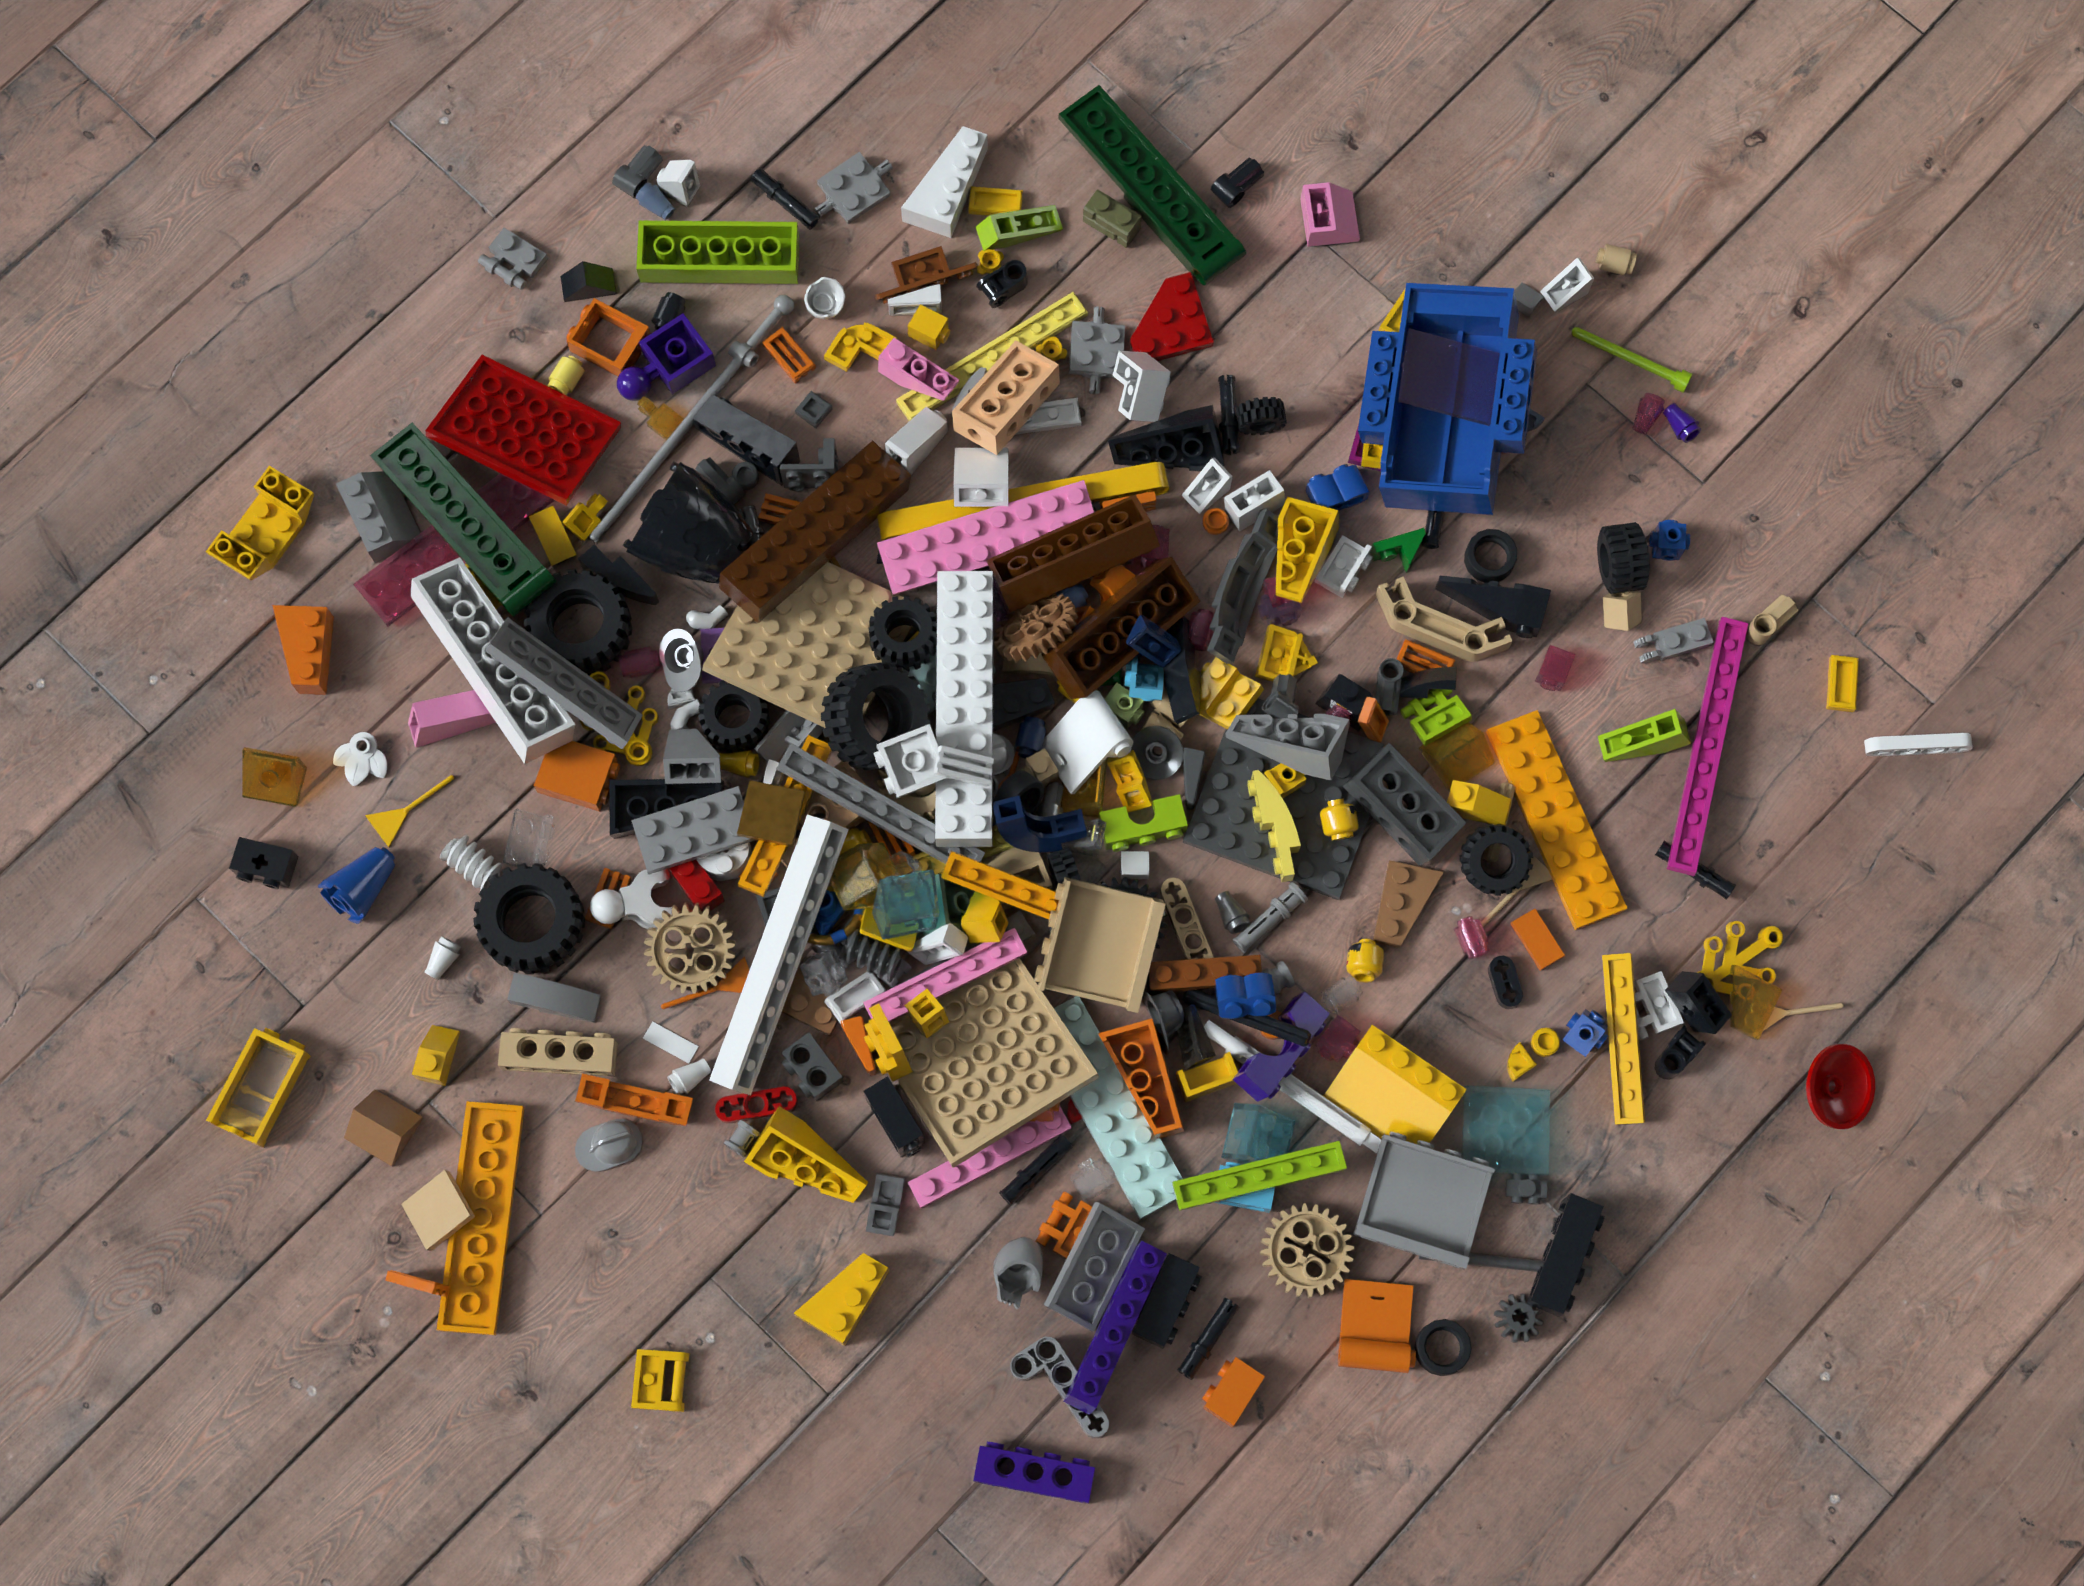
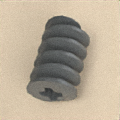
[839,928,902,983]

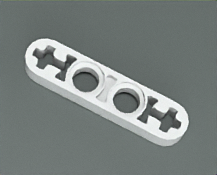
[1864,733,1973,756]

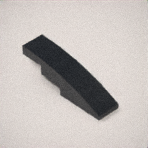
[1163,616,1201,724]

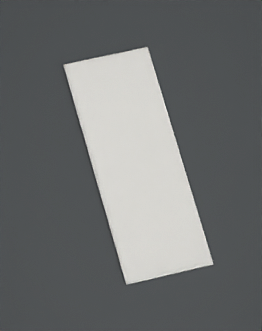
[643,1021,699,1063]

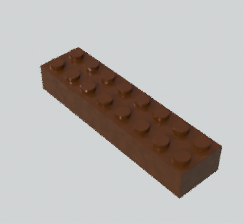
[719,440,911,623]

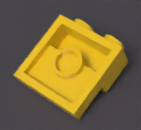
[1199,657,1264,730]
[864,1003,913,1082]

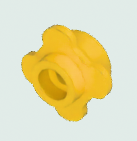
[977,249,1004,275]
[1036,337,1067,362]

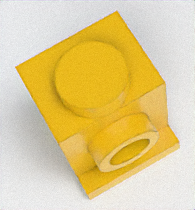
[1263,763,1307,799]
[904,989,949,1038]

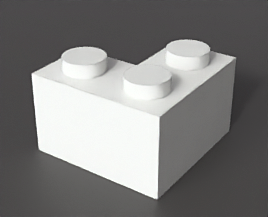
[1113,351,1170,422]

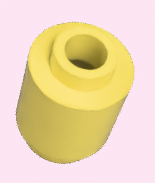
[547,355,585,395]

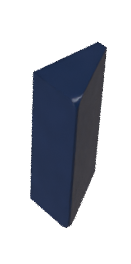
[1126,615,1182,668]

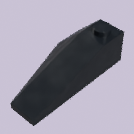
[1108,405,1225,471]
[1435,576,1551,638]

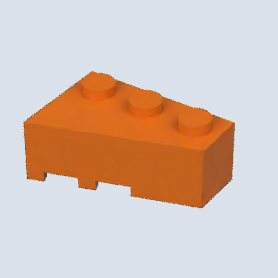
[272,605,334,695]

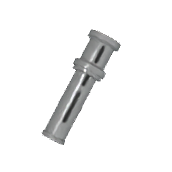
[1232,882,1308,953]

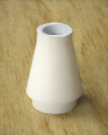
[425,936,461,980]
[667,1059,712,1095]

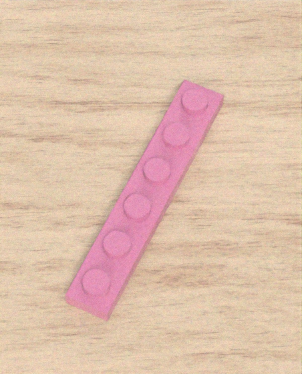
[863,928,1027,1023]
[908,1106,1072,1209]

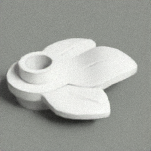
[333,732,387,786]

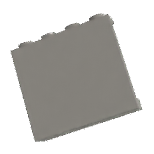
[1353,1132,1495,1270]

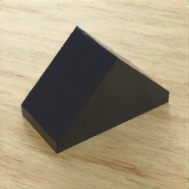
[560,261,617,302]

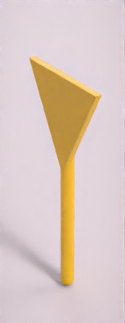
[365,775,454,847]

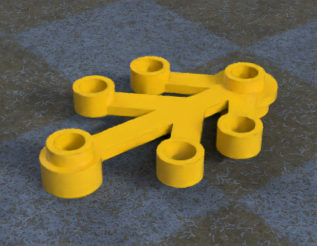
[580,672,659,766]
[1696,921,1783,1000]

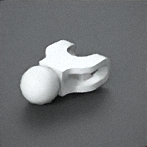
[590,869,672,929]

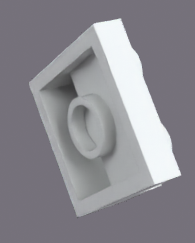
[873,724,948,798]

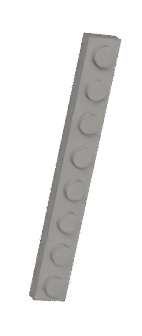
[776,744,985,864]

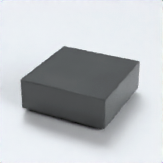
[795,391,833,429]

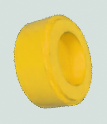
[1530,1028,1560,1057]

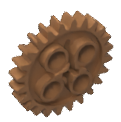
[993,593,1078,662]

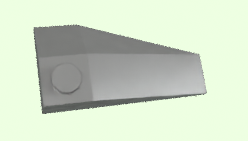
[1225,714,1350,780]

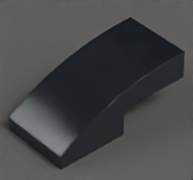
[1400,667,1457,698]

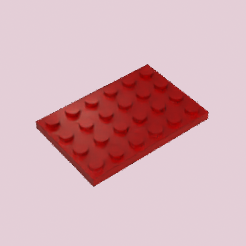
[425,355,621,506]

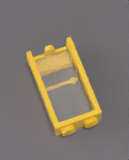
[206,1027,311,1148]

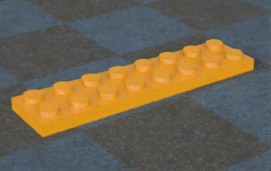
[1486,710,1628,930]
[436,1101,525,1336]

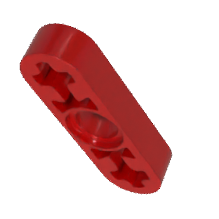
[715,1086,798,1124]

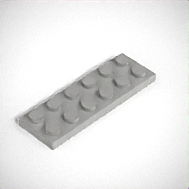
[485,617,642,749]

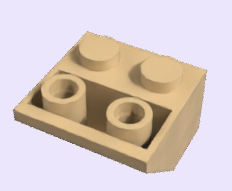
[981,847,1052,910]

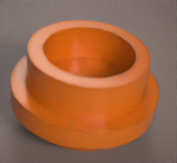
[1202,508,1229,535]

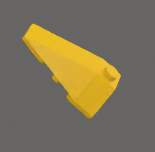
[1276,496,1339,603]
[744,1106,868,1203]

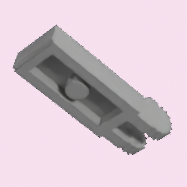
[1633,618,1714,664]

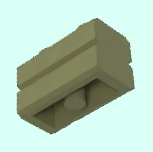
[1083,190,1142,248]

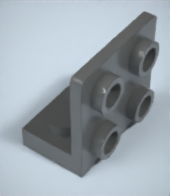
[780,438,838,492]

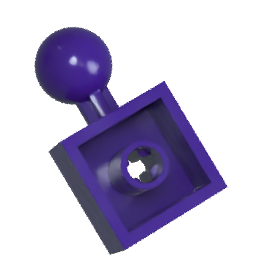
[617,313,716,401]

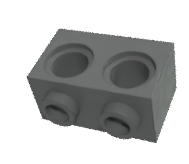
[781,1032,844,1101]

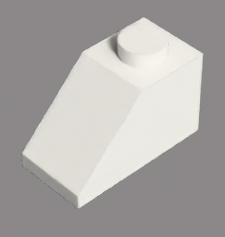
[657,160,700,207]

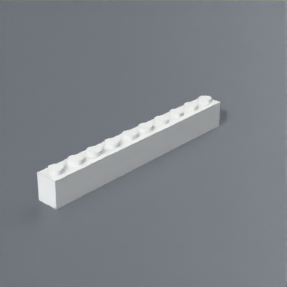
[709,815,849,1095]

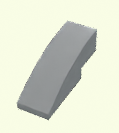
[507,973,601,1023]

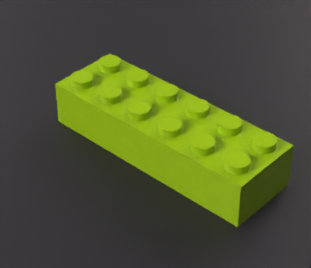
[636,220,799,284]

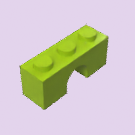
[1098,794,1188,852]

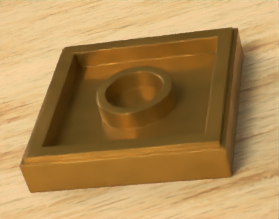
[737,780,805,847]

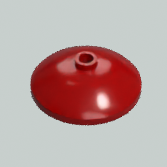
[1806,1044,1875,1129]

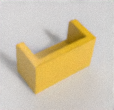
[1175,1052,1238,1103]

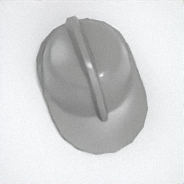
[659,629,704,692]
[575,1119,642,1172]

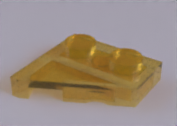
[1730,965,1782,1040]

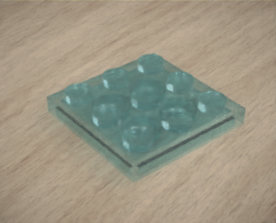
[1462,1085,1550,1176]

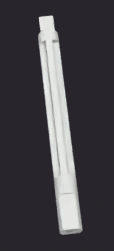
[1201,1020,1381,1154]

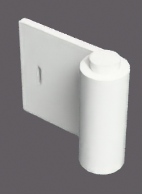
[1042,690,1133,794]

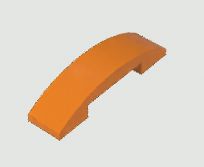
[575,1073,693,1126]

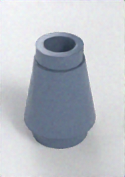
[636,182,675,221]

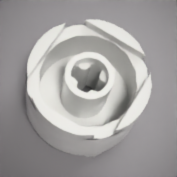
[696,842,752,881]

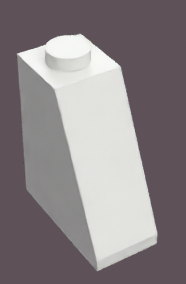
[885,407,948,475]

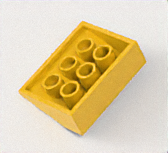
[1323,1025,1467,1144]

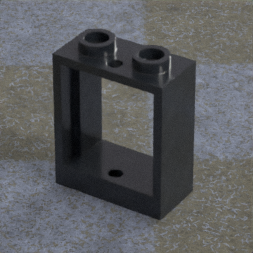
[863,1076,925,1158]

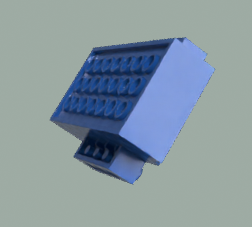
[1358,283,1537,515]

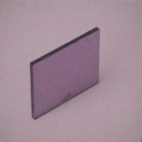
[1398,328,1499,426]

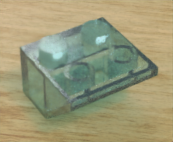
[872,869,940,940]
[1221,1103,1295,1164]

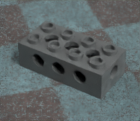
[1343,743,1466,866]

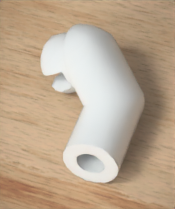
[670,699,700,729]

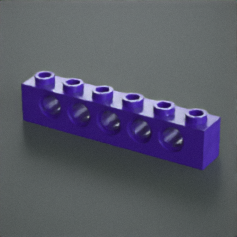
[1063,1240,1167,1415]

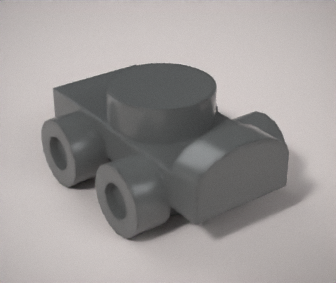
[1506,1174,1547,1205]

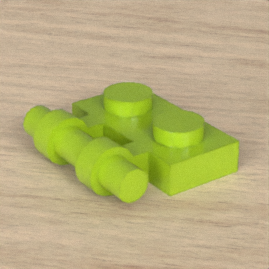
[1400,689,1472,746]

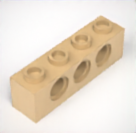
[498,1028,618,1077]

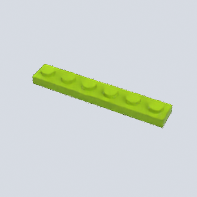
[1172,1141,1347,1211]

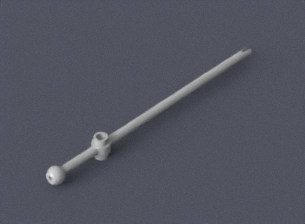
[590,295,794,542]

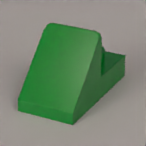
[1370,528,1426,573]

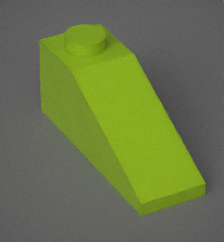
[976,205,1063,251]
[1598,709,1691,762]

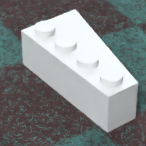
[901,126,988,238]

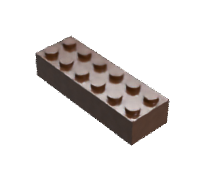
[986,494,1160,613]
[1041,557,1201,699]

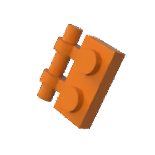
[1035,1191,1092,1259]

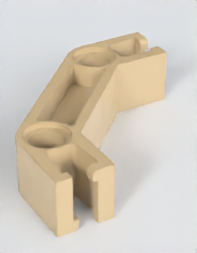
[1376,576,1513,662]

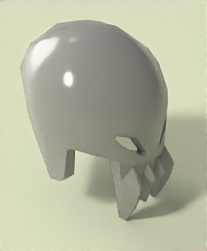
[993,1237,1043,1309]

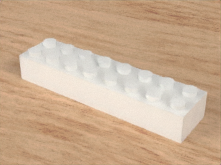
[411,557,575,764]

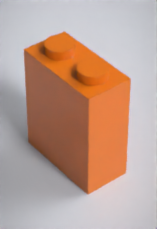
[534,741,620,812]

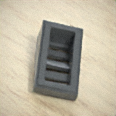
[1183,748,1205,810]

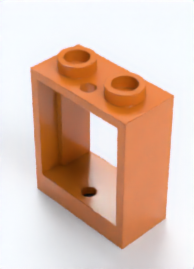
[566,298,651,376]

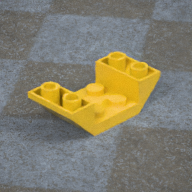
[206,465,314,581]

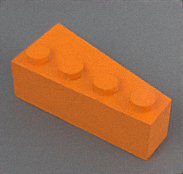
[1098,1018,1185,1138]

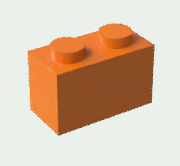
[1202,1357,1265,1427]

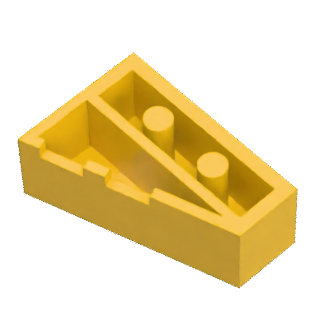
[793,1253,889,1346]

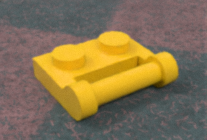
[631,1349,690,1412]

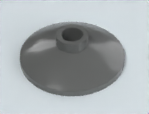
[1131,726,1184,780]

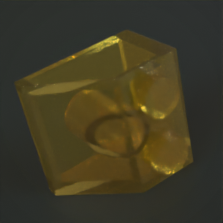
[830,842,904,910]

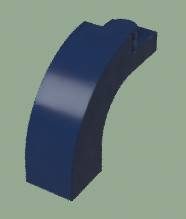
[992,796,1088,853]

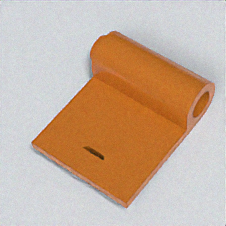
[1338,1279,1416,1373]

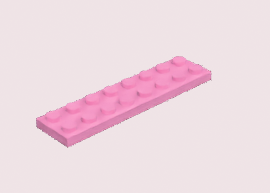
[877,480,1094,596]

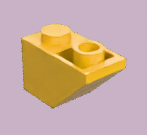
[961,891,1009,943]

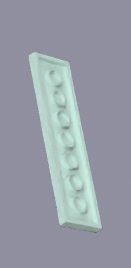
[1054,996,1183,1220]

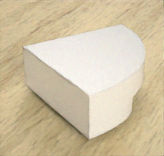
[667,689,695,709]

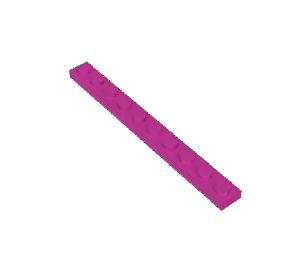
[1667,617,1748,876]

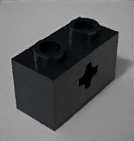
[229,837,299,889]
[1665,971,1732,1034]

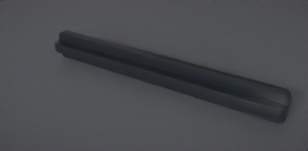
[1182,989,1311,1046]

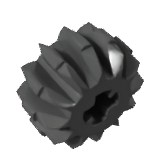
[1494,1293,1544,1343]

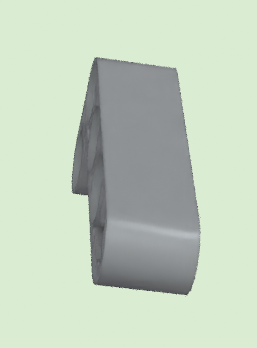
[1010,1337,1109,1438]

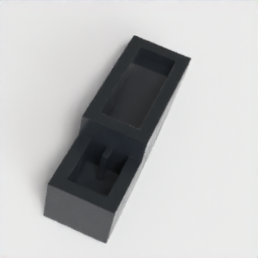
[578,544,659,606]

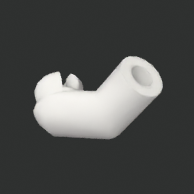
[686,605,728,630]

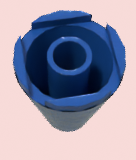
[318,847,395,924]

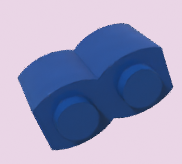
[1305,464,1369,511]
[1215,973,1276,1019]

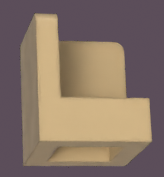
[1603,591,1642,631]

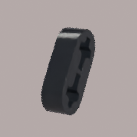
[1488,955,1523,1009]

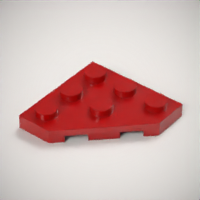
[1130,272,1214,361]

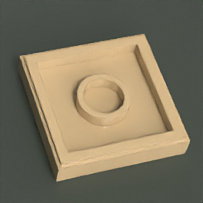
[401,1170,475,1251]

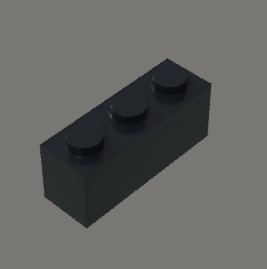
[1132,1253,1202,1349]

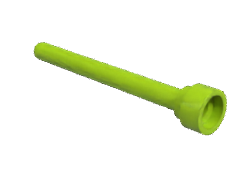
[1572,327,1693,393]

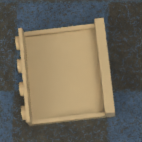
[1034,877,1166,1013]

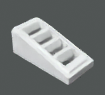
[888,284,942,316]
[907,923,968,965]

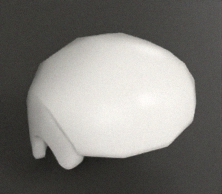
[804,277,846,320]

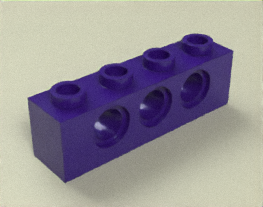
[973,1441,1095,1504]

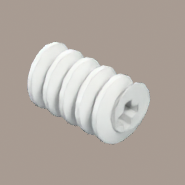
[440,835,502,891]

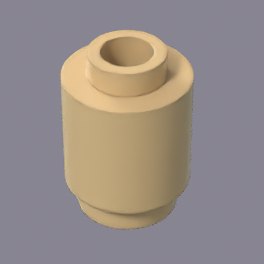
[1595,244,1637,275]

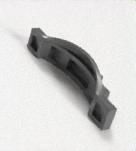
[1207,509,1278,664]

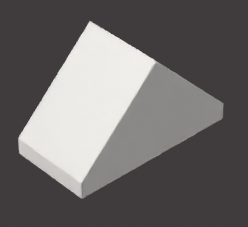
[1540,257,1594,312]
[1182,457,1233,514]

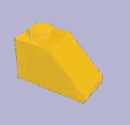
[1447,780,1512,825]
[412,1025,460,1086]

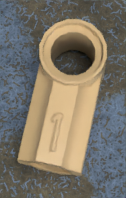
[1746,595,1799,645]

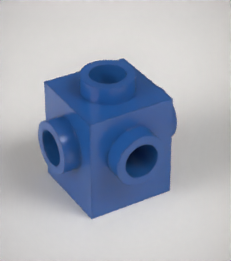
[1649,520,1690,561]
[1563,1009,1608,1057]

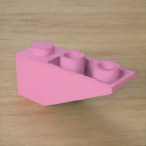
[878,338,959,401]

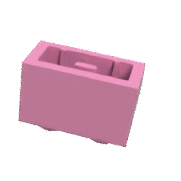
[1300,182,1360,247]

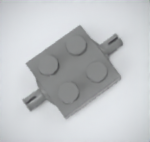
[814,152,893,224]
[1069,306,1125,394]

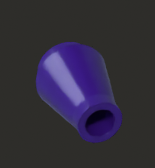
[1663,403,1701,443]

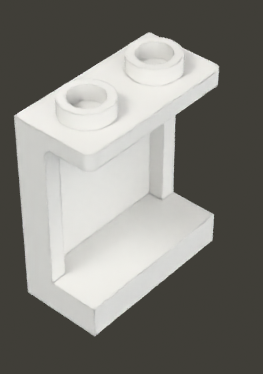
[954,448,1009,507]

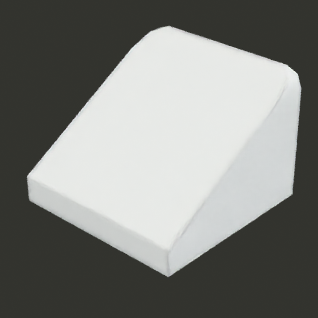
[1121,851,1149,879]

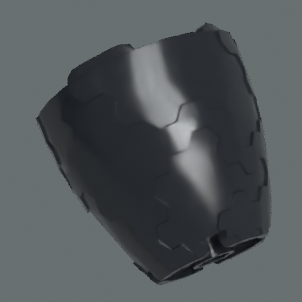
[622,461,753,584]

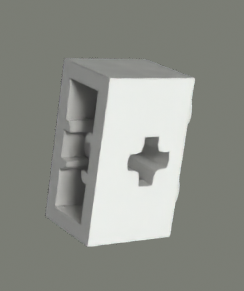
[1224,470,1285,531]

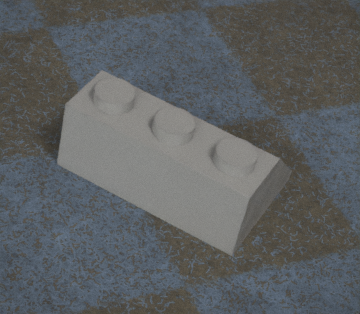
[336,471,424,563]

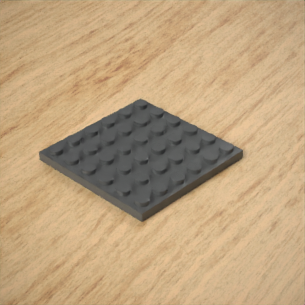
[1183,698,1385,900]

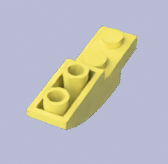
[1247,770,1301,882]

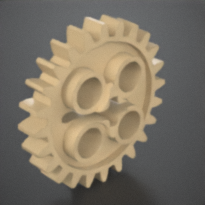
[644,902,736,994]
[1260,1203,1354,1298]

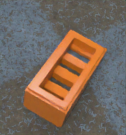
[840,1016,877,1076]

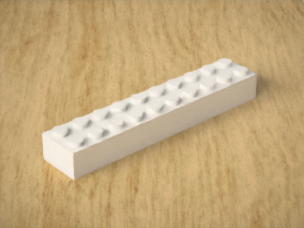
[935,571,993,847]

